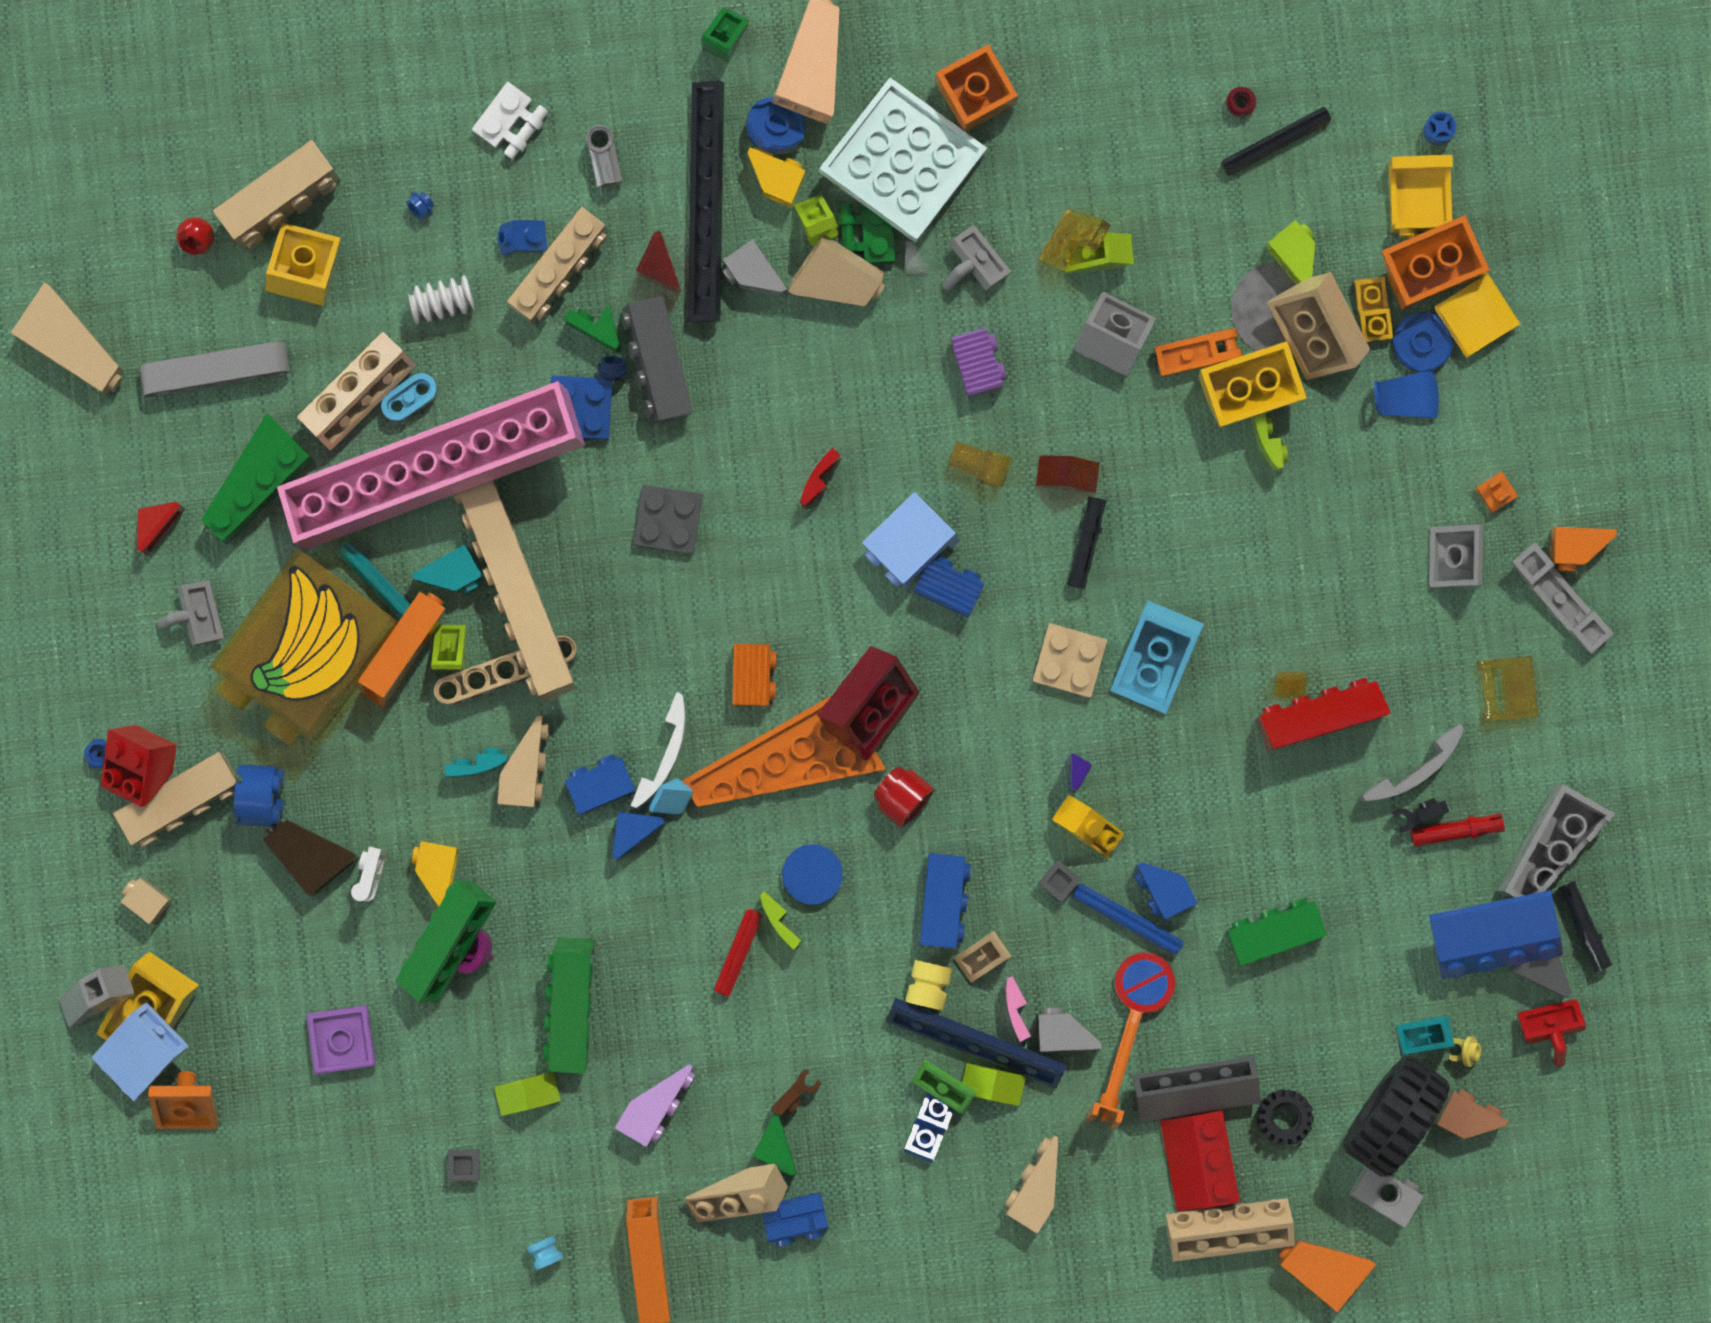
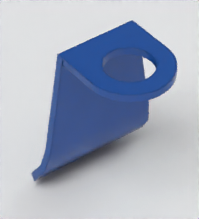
[1374,370,1439,419]

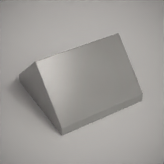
[1429,524,1483,589]

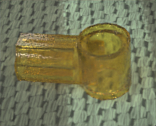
[948,441,1013,488]

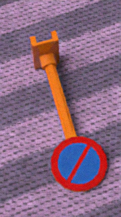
[1085,952,1175,1130]

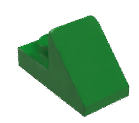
[564,304,621,354]

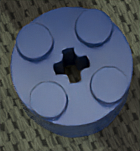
[234,764,285,827]

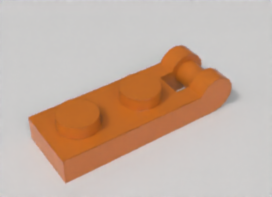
[1154,328,1243,378]

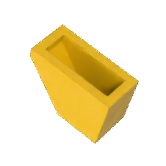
[411,841,459,906]

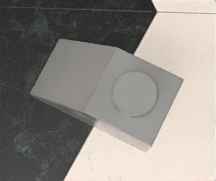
[722,239,787,297]
[1037,1007,1102,1052]

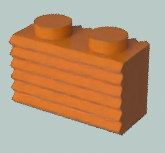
[732,644,777,707]

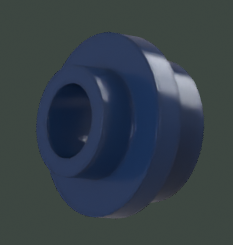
[597,356,628,381]

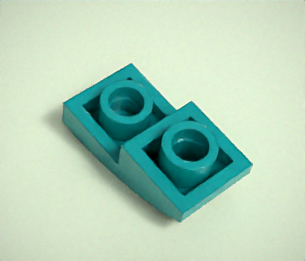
[445,748,510,777]

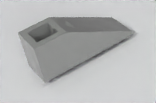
[59,965,135,1028]

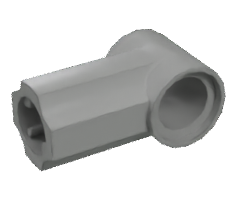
[586,125,623,188]

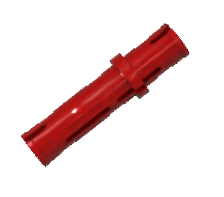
[1411,813,1505,848]

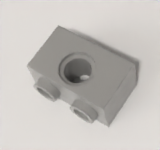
[1349,1166,1424,1228]

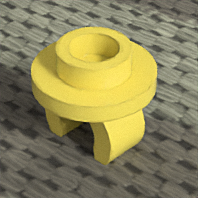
[1449,1036,1481,1067]

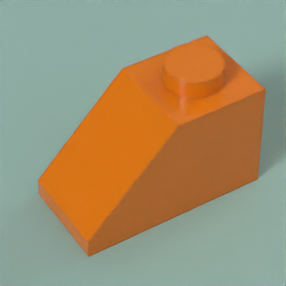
[1550,527,1617,572]

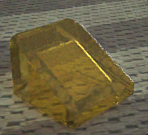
[1274,672,1307,698]

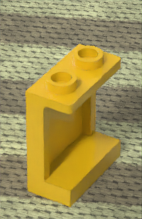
[1388,155,1453,238]

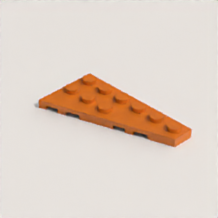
[682,696,886,807]

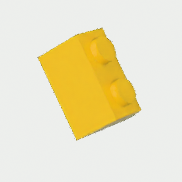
[265,223,341,306]

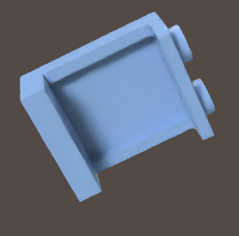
[862,492,960,591]
[91,1002,189,1101]

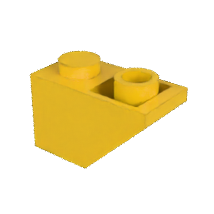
[748,147,806,209]
[1052,795,1125,859]

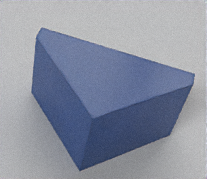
[613,812,666,860]

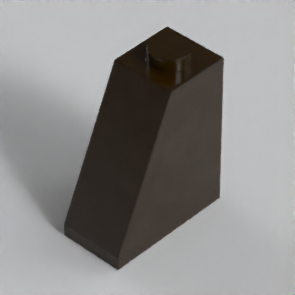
[263,820,359,897]

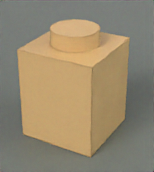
[121,878,173,924]

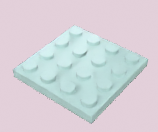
[818,78,987,243]

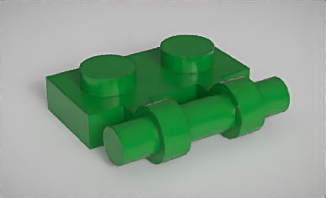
[838,203,895,264]

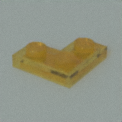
[1038,209,1111,271]

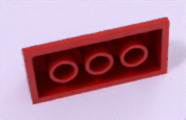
[1257,677,1391,752]

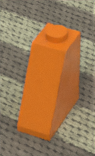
[1277,1239,1376,1313]

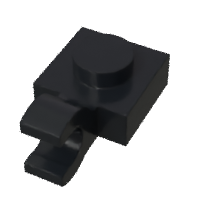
[1392,798,1449,832]

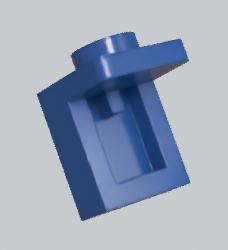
[497,220,547,255]

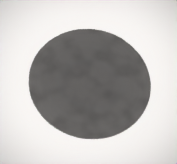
[1231,262,1314,355]

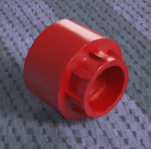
[874,767,935,828]

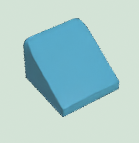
[649,778,693,814]

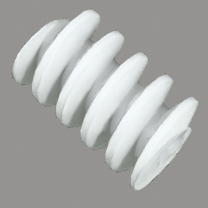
[408,275,475,325]

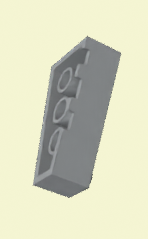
[1497,784,1615,898]

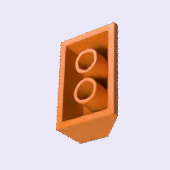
[1381,215,1490,311]

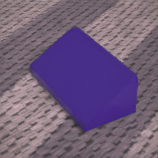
[1068,753,1092,792]

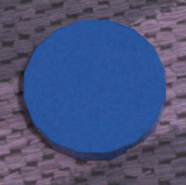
[746,97,807,154]
[1392,312,1453,372]
[782,844,843,905]

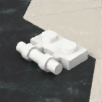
[472,81,548,160]

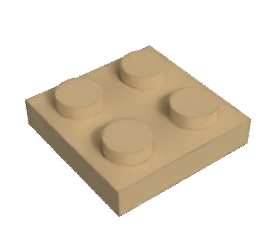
[1032,623,1108,698]

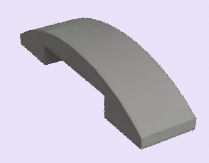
[1511,542,1614,654]
[1359,724,1464,802]

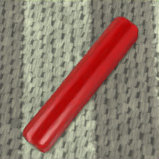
[714,909,762,996]

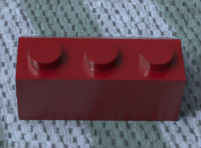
[817,646,920,761]

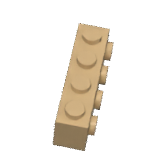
[507,207,608,325]
[113,752,241,848]
[1166,1198,1295,1262]

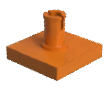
[148,1071,218,1129]

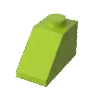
[1265,220,1315,285]
[1062,232,1134,273]

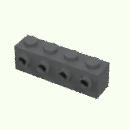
[620,296,693,425]
[1132,1056,1261,1122]

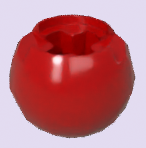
[176,217,214,255]

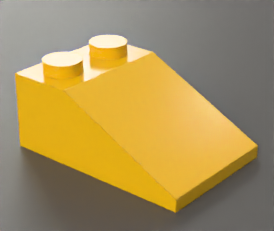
[96,952,199,1041]

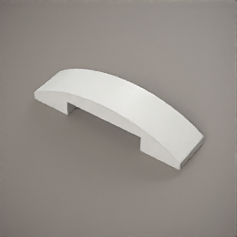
[631,692,686,809]

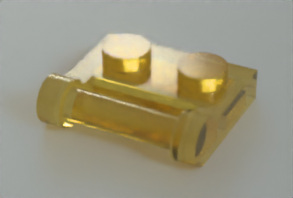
[1477,656,1539,722]

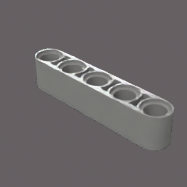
[139,341,290,397]

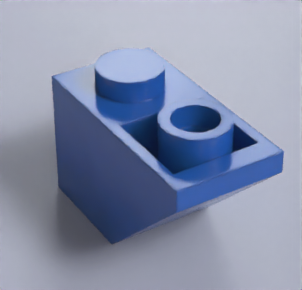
[1134,862,1198,920]

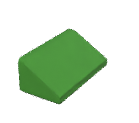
[911,1059,977,1114]

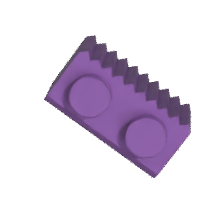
[951,328,1007,399]

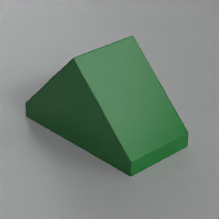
[701,7,750,62]
[752,1114,797,1176]

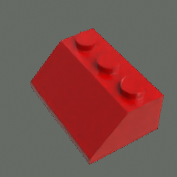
[1160,1110,1240,1211]

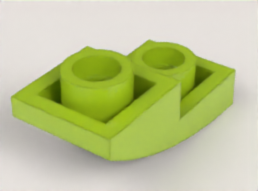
[1251,413,1288,472]

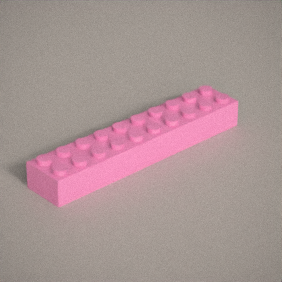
[277,381,585,550]

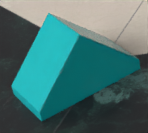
[1396,1015,1455,1055]

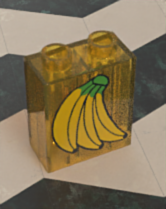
[210,548,398,747]

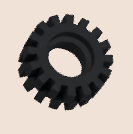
[1257,1089,1314,1145]

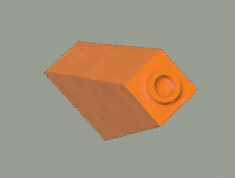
[358,592,446,709]
[626,1197,670,1323]

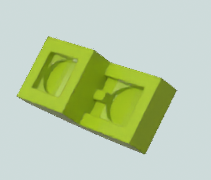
[760,892,802,950]

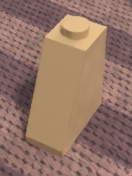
[788,235,885,306]

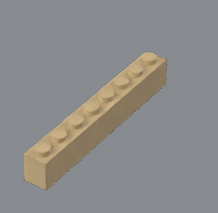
[453,480,577,702]

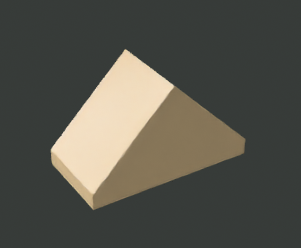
[954,931,1011,983]

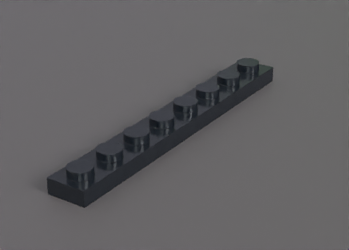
[688,80,724,323]

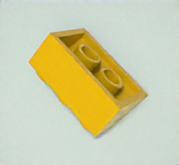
[1198,341,1307,427]

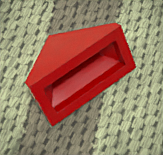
[137,502,185,555]

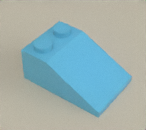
[1110,601,1204,714]

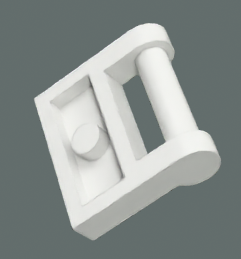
[351,847,388,902]

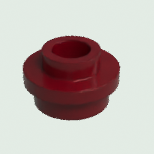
[1226,87,1256,117]

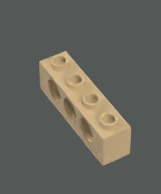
[297,332,416,451]

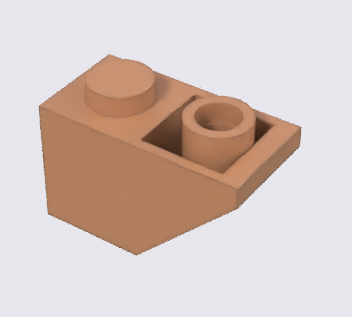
[1433,1089,1508,1139]

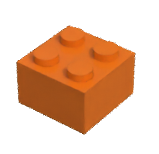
[935,44,1018,132]

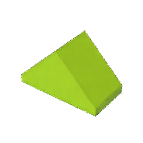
[431,625,466,672]
[962,1063,1026,1106]
[494,1072,561,1116]

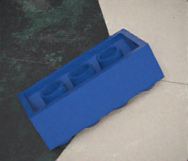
[1429,890,1563,979]

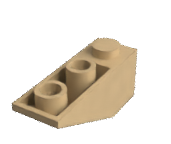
[497,715,549,808]
[1004,1134,1058,1234]
[685,1164,788,1223]

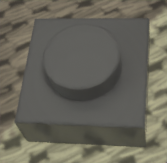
[1038,860,1081,903]
[448,1149,480,1181]

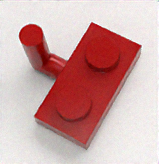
[1517,999,1586,1067]

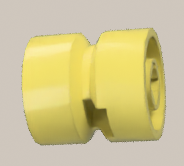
[905,960,953,1010]

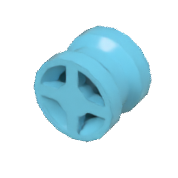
[526,1235,564,1270]

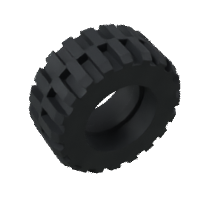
[1343,1056,1450,1177]

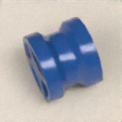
[1423,112,1456,146]

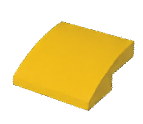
[1434,274,1520,358]

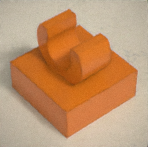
[1475,471,1518,514]

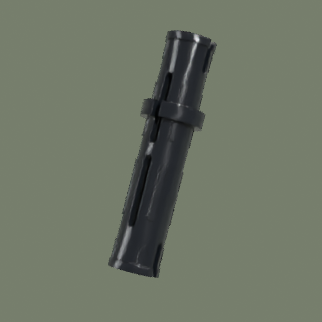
[1067,496,1107,589]
[1557,881,1613,972]

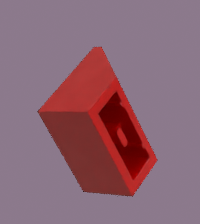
[100,725,177,807]

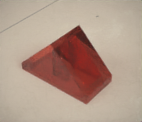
[636,230,681,293]
[1036,455,1100,493]

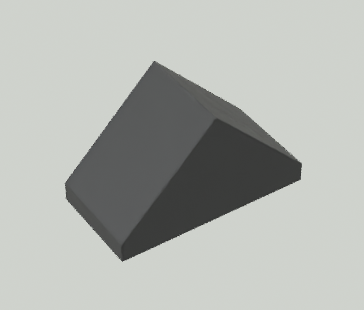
[1509,956,1571,998]

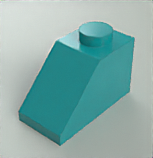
[412,545,485,595]

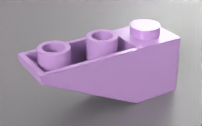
[615,1064,695,1147]

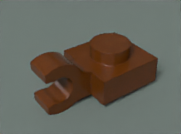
[771,1069,821,1116]

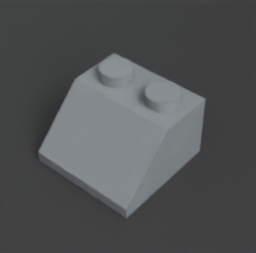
[1073,291,1156,376]

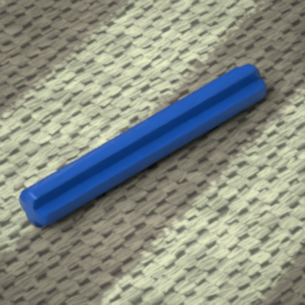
[1073,884,1183,955]

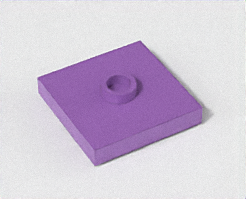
[306,1005,377,1075]

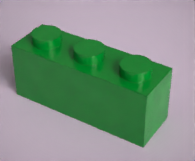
[1226,897,1327,966]

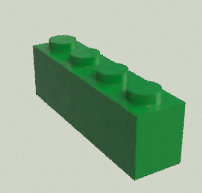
[396,880,497,1003]

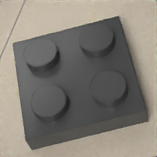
[633,485,703,555]

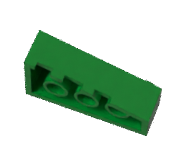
[201,413,313,545]
[543,937,595,1073]

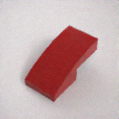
[800,447,841,509]

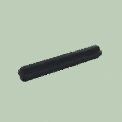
[1221,107,1331,175]

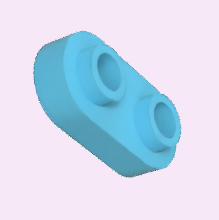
[381,373,438,422]

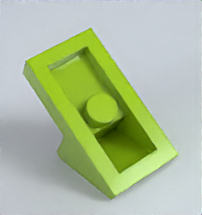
[794,194,838,246]

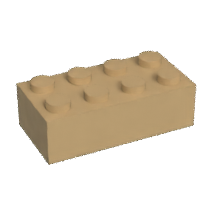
[213,140,340,250]

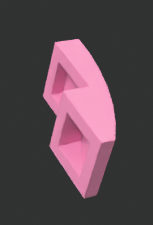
[1005,976,1031,1042]

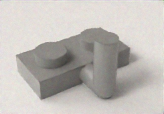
[942,225,1011,291]
[157,580,224,646]

